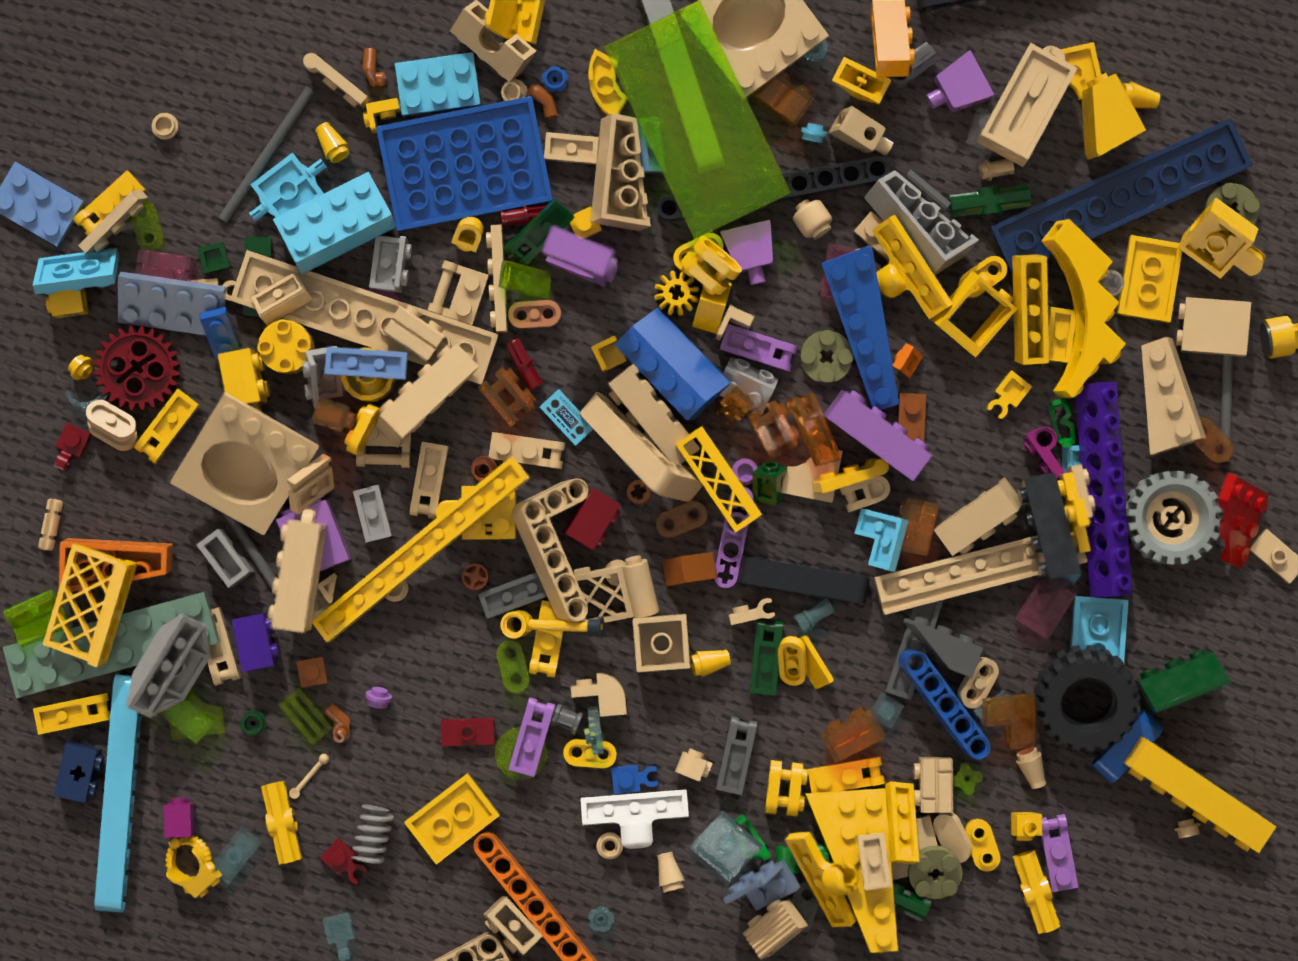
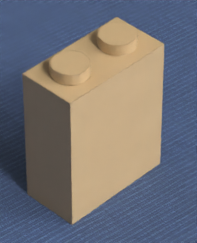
[1176,297,1251,357]

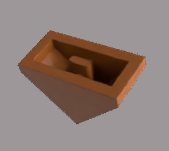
[662,552,718,586]

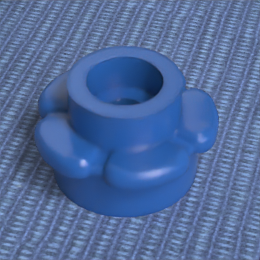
[542,66,568,92]

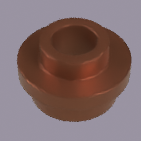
[471,456,498,482]

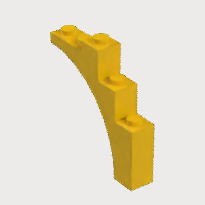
[1041,219,1126,398]

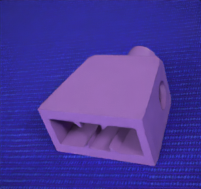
[926,50,994,113]
[720,220,773,286]

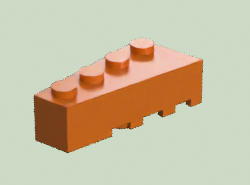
[59,538,173,592]

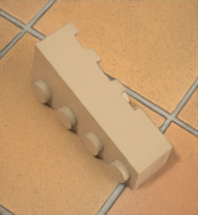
[590,113,651,231]
[1141,337,1206,455]
[375,343,479,448]
[609,364,700,464]

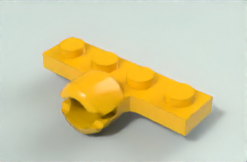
[871,215,953,319]
[785,832,859,927]

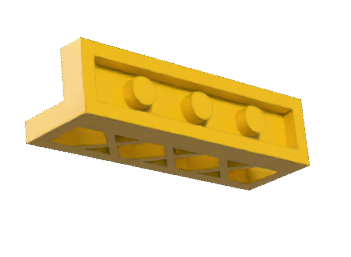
[675,426,762,533]

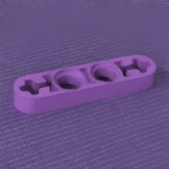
[714,487,753,588]

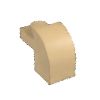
[571,673,627,717]

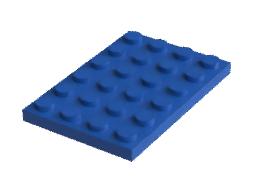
[376,96,553,232]

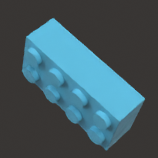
[273,172,396,275]

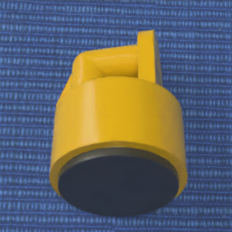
[1260,316,1298,359]

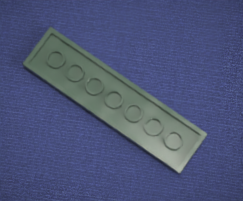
[3,592,220,698]

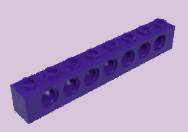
[1076,382,1132,597]

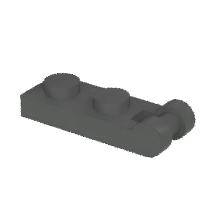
[716,716,757,795]

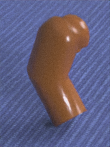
[362,48,386,88]

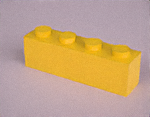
[1012,254,1049,365]

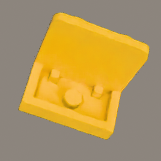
[485,0,545,45]

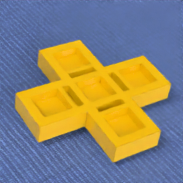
[1057,472,1090,553]

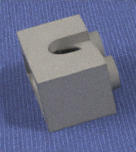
[197,529,254,588]

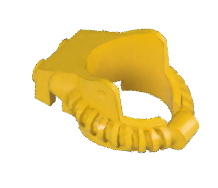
[165,836,223,898]

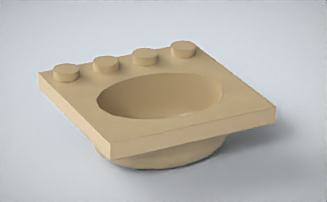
[680,0,829,100]
[170,392,319,535]

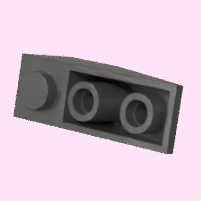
[903,616,983,678]

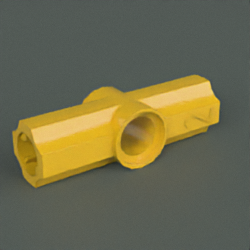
[261,781,302,864]
[1013,850,1060,934]

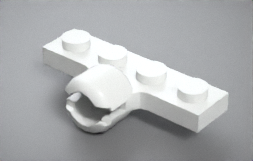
[581,790,689,849]

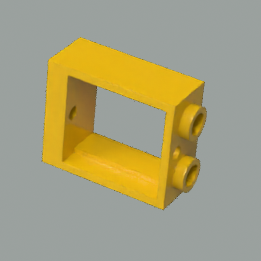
[930,271,1017,358]

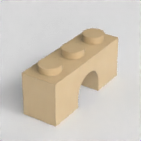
[450,0,536,82]

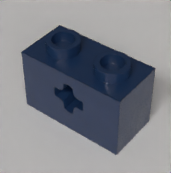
[54,742,104,803]

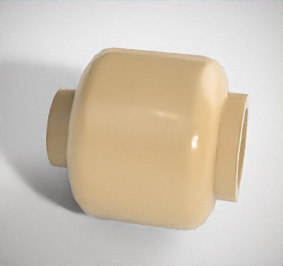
[793,199,832,240]

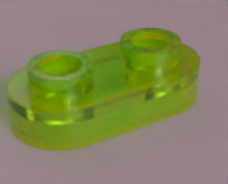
[130,200,165,253]
[496,640,530,693]

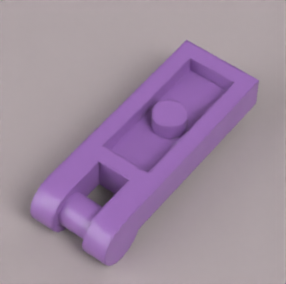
[719,324,798,372]
[509,697,555,777]
[1041,814,1079,892]

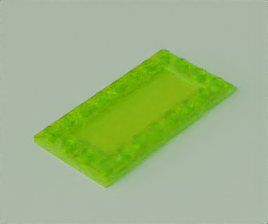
[604,0,791,239]

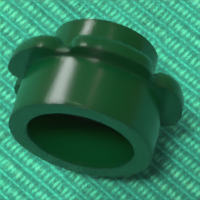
[240,710,266,737]

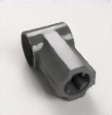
[888,42,939,88]

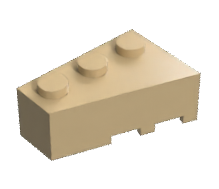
[934,477,1022,556]

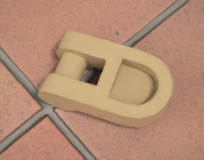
[840,476,890,512]

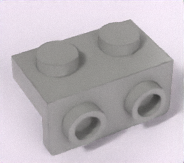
[369,236,412,293]
[302,346,343,409]
[720,357,778,415]

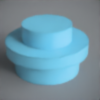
[801,123,827,143]

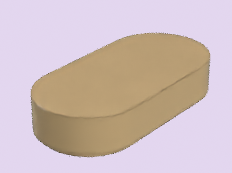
[933,812,973,863]

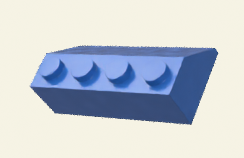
[615,308,731,421]

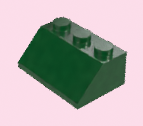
[1135,648,1231,713]

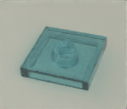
[689,811,763,882]

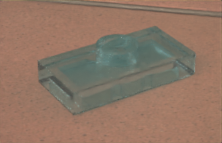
[213,825,263,885]

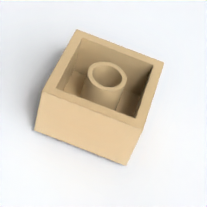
[633,614,690,672]

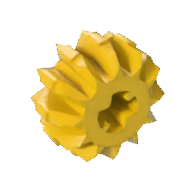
[654,271,699,316]

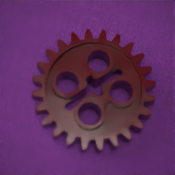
[93,326,180,412]

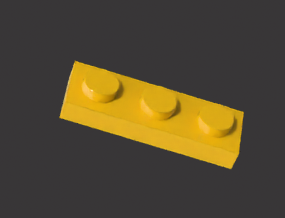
[885,782,919,864]

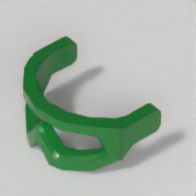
[1048,398,1076,449]
[729,814,772,861]

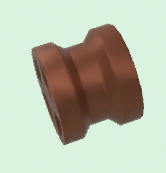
[462,563,489,590]

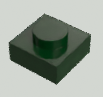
[197,242,231,275]

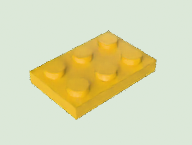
[1117,235,1182,323]
[404,773,500,865]

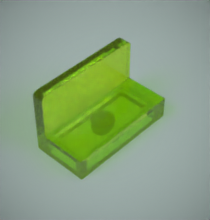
[3,589,69,648]

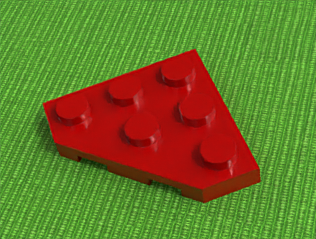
[1218,473,1269,569]

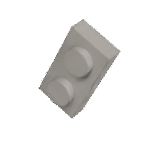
[353,485,392,543]

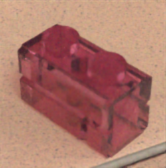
[135,249,195,282]

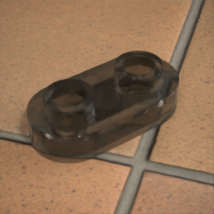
[791,881,819,934]

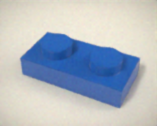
[200,307,241,360]

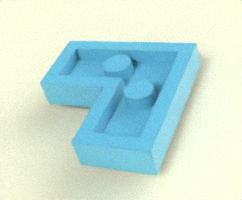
[854,508,909,572]

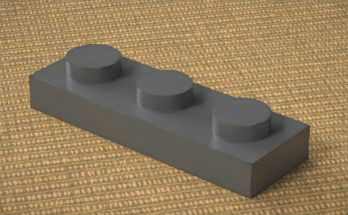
[478,572,562,619]

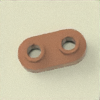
[508,300,561,329]

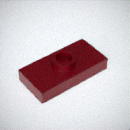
[441,718,495,746]

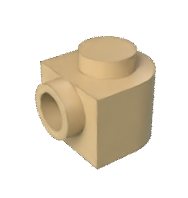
[675,748,712,781]

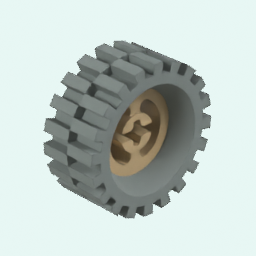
[1125,471,1222,564]

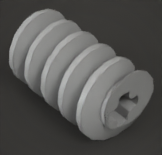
[351,804,394,863]

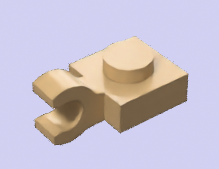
[728,598,775,625]

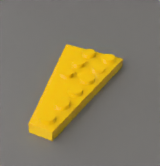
[805,788,898,952]

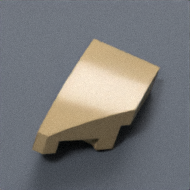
[313,573,337,620]

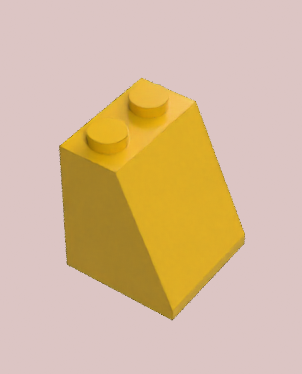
[1082,73,1146,160]

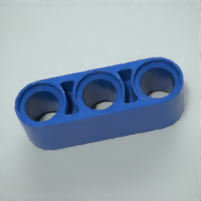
[1092,709,1164,783]

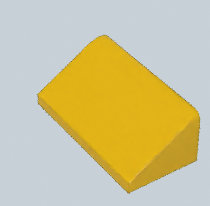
[792,635,834,689]

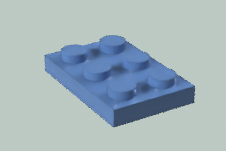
[0,162,85,247]

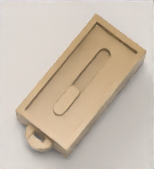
[976,43,1077,167]
[268,509,327,633]

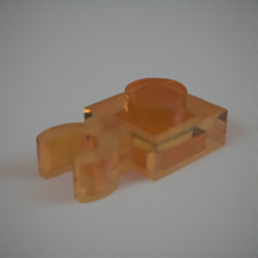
[716,385,755,425]

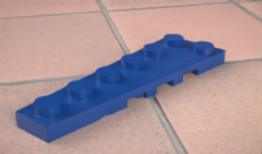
[821,245,899,410]

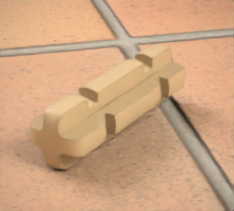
[38,499,63,551]

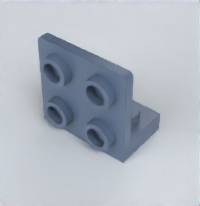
[723,859,801,911]

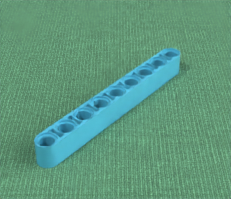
[95,674,141,913]

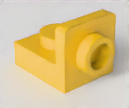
[363,98,402,133]

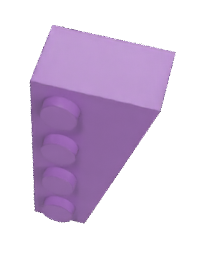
[823,390,932,481]

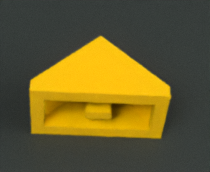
[832,57,892,104]
[692,282,732,334]

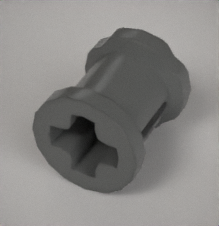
[550,704,583,735]

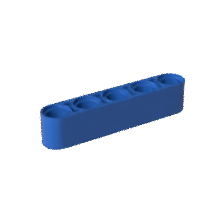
[898,649,990,759]

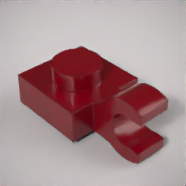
[54,422,92,472]

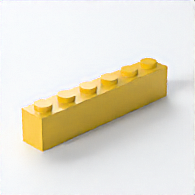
[1123,736,1276,853]

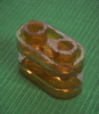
[478,367,536,428]
[747,400,801,460]

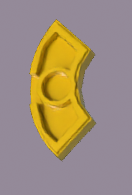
[589,49,628,116]

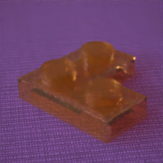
[982,693,1035,750]

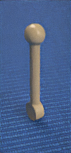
[289,754,329,799]

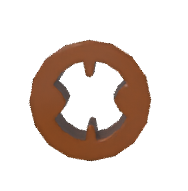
[627,480,651,504]

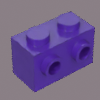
[232,613,280,672]

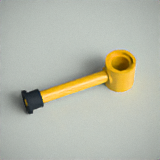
[501,610,605,638]

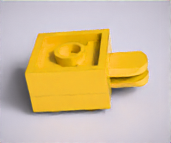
[1178,198,1265,279]
[218,348,270,412]
[436,486,517,540]

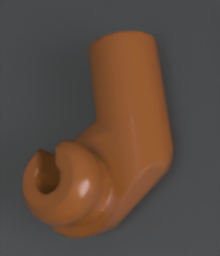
[527,85,558,119]
[324,703,350,743]

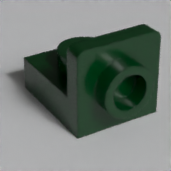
[753,461,788,506]

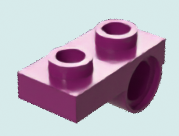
[1023,427,1065,479]

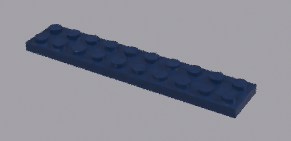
[990,118,1253,276]

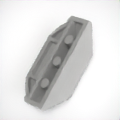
[126,614,211,718]

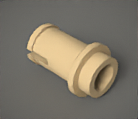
[979,159,1014,181]

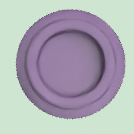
[732,459,758,485]
[365,687,392,709]

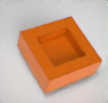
[892,343,923,378]

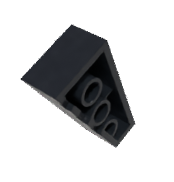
[1018,472,1081,594]

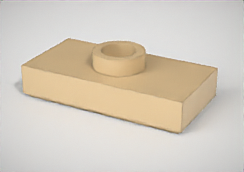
[1249,529,1298,584]

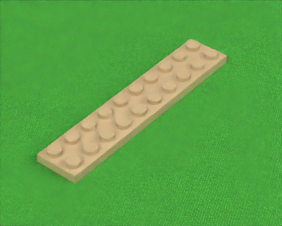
[230,250,499,385]

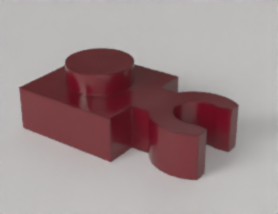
[320,837,369,884]

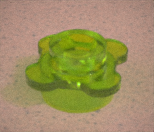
[953,763,983,795]

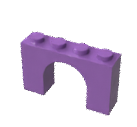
[542,226,618,287]

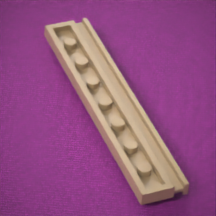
[874,527,1088,615]

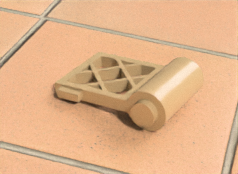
[574,556,659,623]

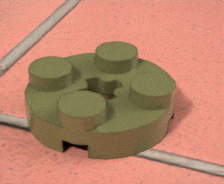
[1205,183,1260,225]
[800,330,854,383]
[908,846,962,899]

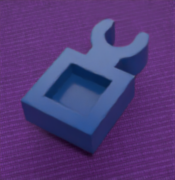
[611,764,658,794]

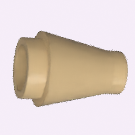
[1016,747,1046,789]
[657,852,685,893]

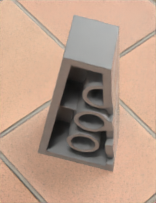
[864,170,979,275]

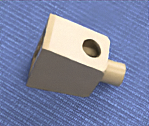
[828,106,893,156]

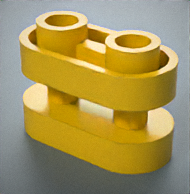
[681,236,742,295]
[765,760,808,817]

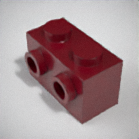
[563,487,621,550]

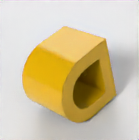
[451,216,484,253]
[1011,812,1042,841]

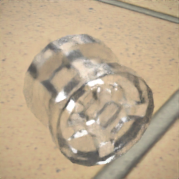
[1099,270,1124,296]

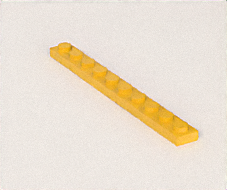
[312,457,530,643]

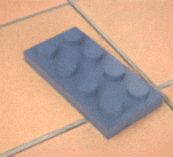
[118,272,226,335]

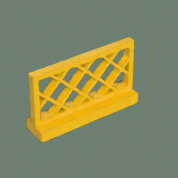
[43,543,137,667]

